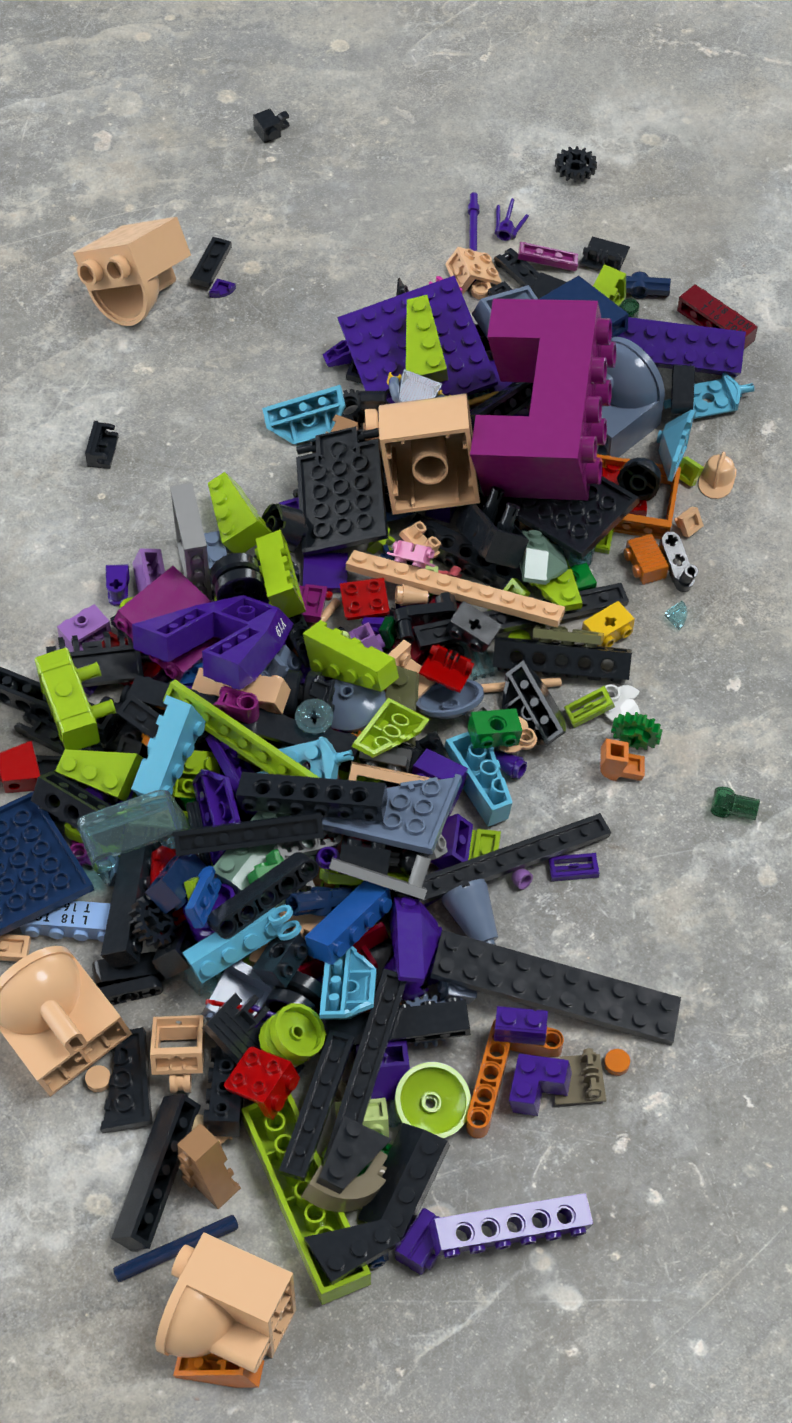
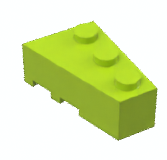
[55,749,144,802]

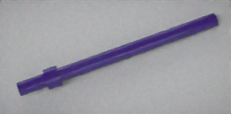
[468,192,480,285]

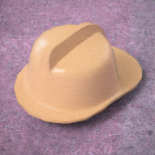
[699,451,737,499]

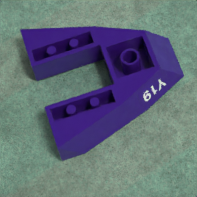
[132,595,294,690]

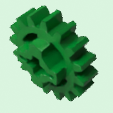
[611,712,663,750]

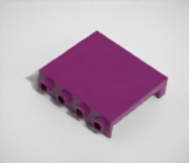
[113,566,222,682]

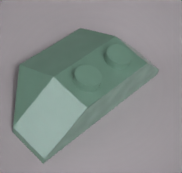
[520,530,568,585]

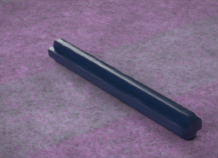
[113,1215,238,1282]

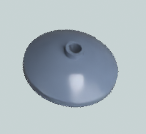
[331,679,386,733]
[416,679,484,719]

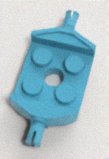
[663,373,755,419]
[256,736,354,779]

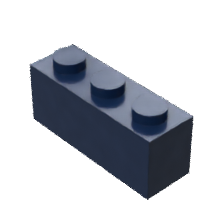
[145,854,206,914]

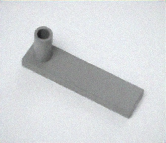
[329,855,431,900]

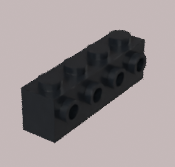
[203,1043,244,1137]

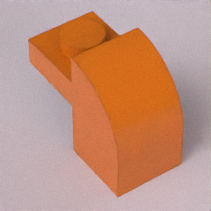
[600,738,645,781]

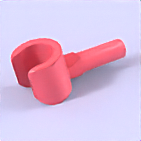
[438,566,462,578]

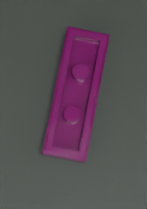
[518,242,578,271]

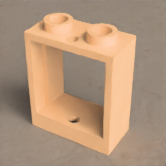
[150,1015,205,1075]

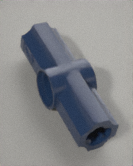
[626,271,671,299]
[286,887,353,916]

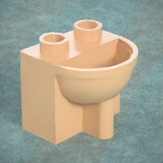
[73,217,191,326]
[0,946,132,1097]
[155,1232,296,1373]

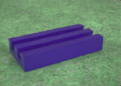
[548,853,600,882]

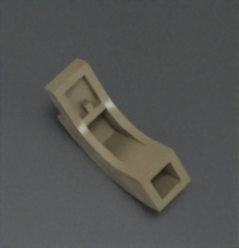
[301,1151,388,1212]

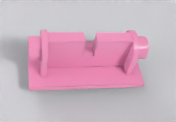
[387,540,435,569]

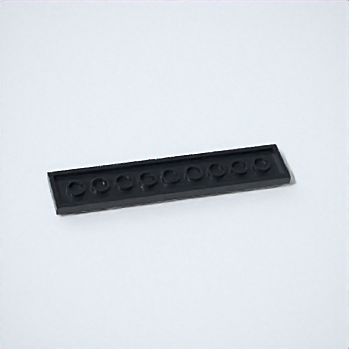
[430,930,681,1046]

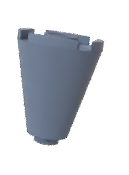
[441,879,498,945]

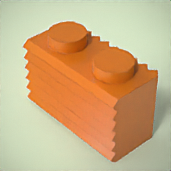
[624,533,669,585]

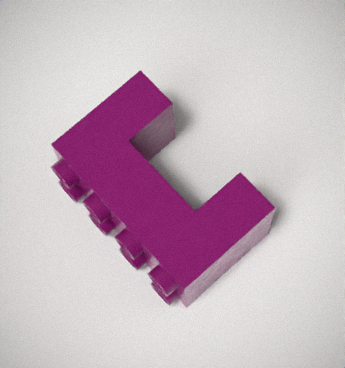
[470,299,617,501]

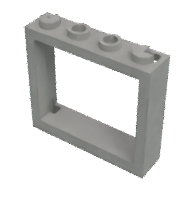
[170,483,212,600]

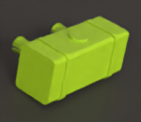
[34,648,116,750]

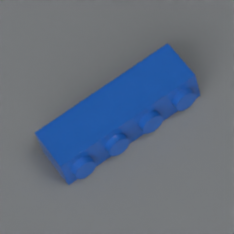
[305,880,392,965]

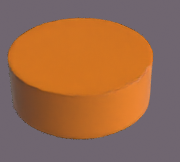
[604,1049,630,1076]

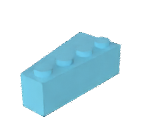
[131,695,206,806]
[444,731,513,827]

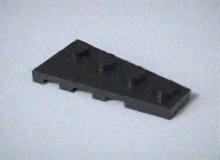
[100,1027,153,1133]

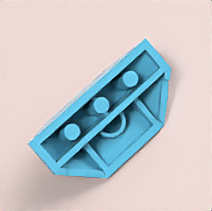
[262,385,345,445]
[319,946,377,1020]

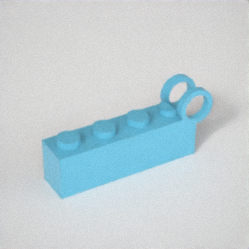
[182,905,302,983]

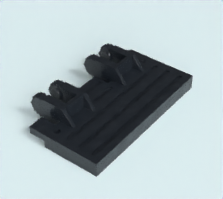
[46,630,144,687]
[202,993,305,1074]

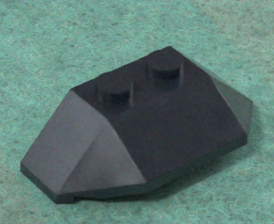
[502,660,566,746]

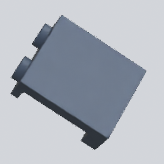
[201,960,274,1021]

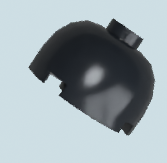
[617,457,661,501]

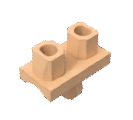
[399,521,441,560]

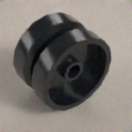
[210,553,265,601]
[283,669,322,719]
[265,971,322,1017]

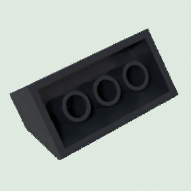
[357,1123,450,1240]

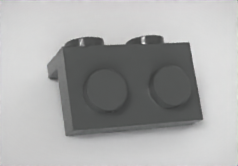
[359,747,412,773]

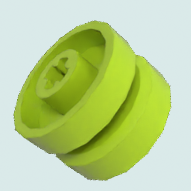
[259,1003,326,1068]

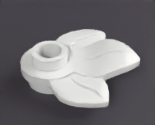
[599,684,640,722]

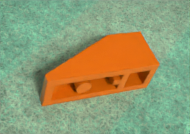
[173,1353,264,1388]

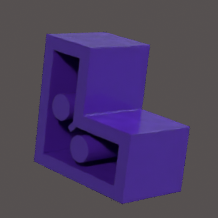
[509,1054,572,1116]

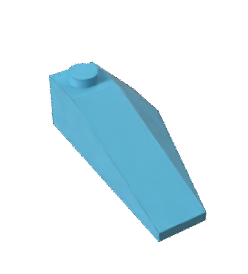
[656,410,695,482]

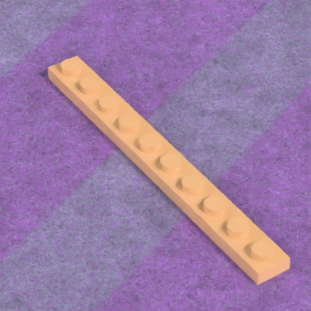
[346,550,565,628]

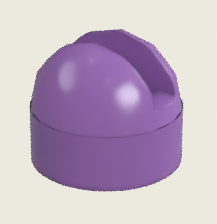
[512,868,533,889]

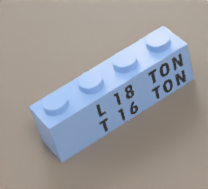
[20,901,111,942]

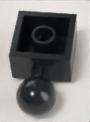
[338,835,429,877]

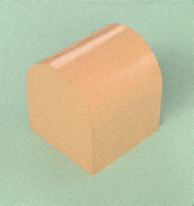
[379,394,480,514]

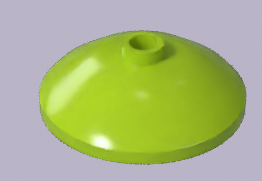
[394,1062,471,1139]

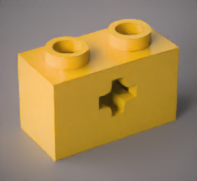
[582,601,635,647]

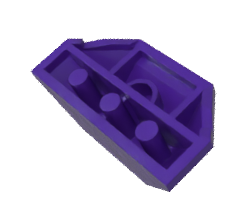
[192,769,242,865]

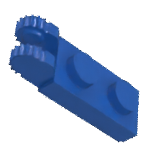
[185,866,222,929]

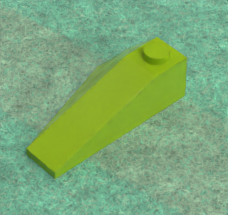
[352,698,429,758]

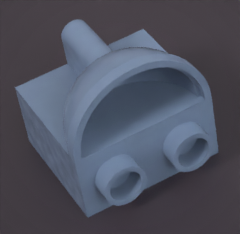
[597,337,665,458]

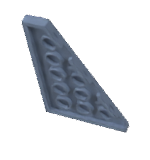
[322,774,462,855]

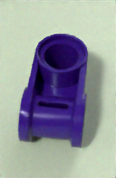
[106,564,130,606]

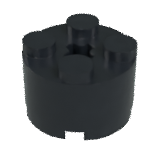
[262,503,308,553]

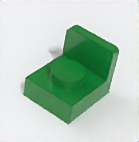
[247,849,284,884]

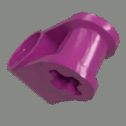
[213,686,259,724]

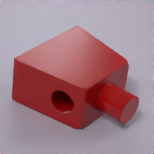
[0,741,40,793]

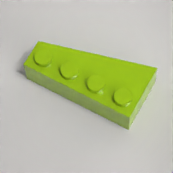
[208,472,272,553]
[254,530,306,618]

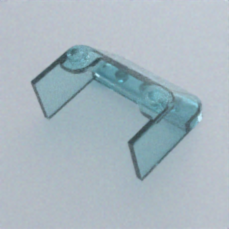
[77,790,190,884]

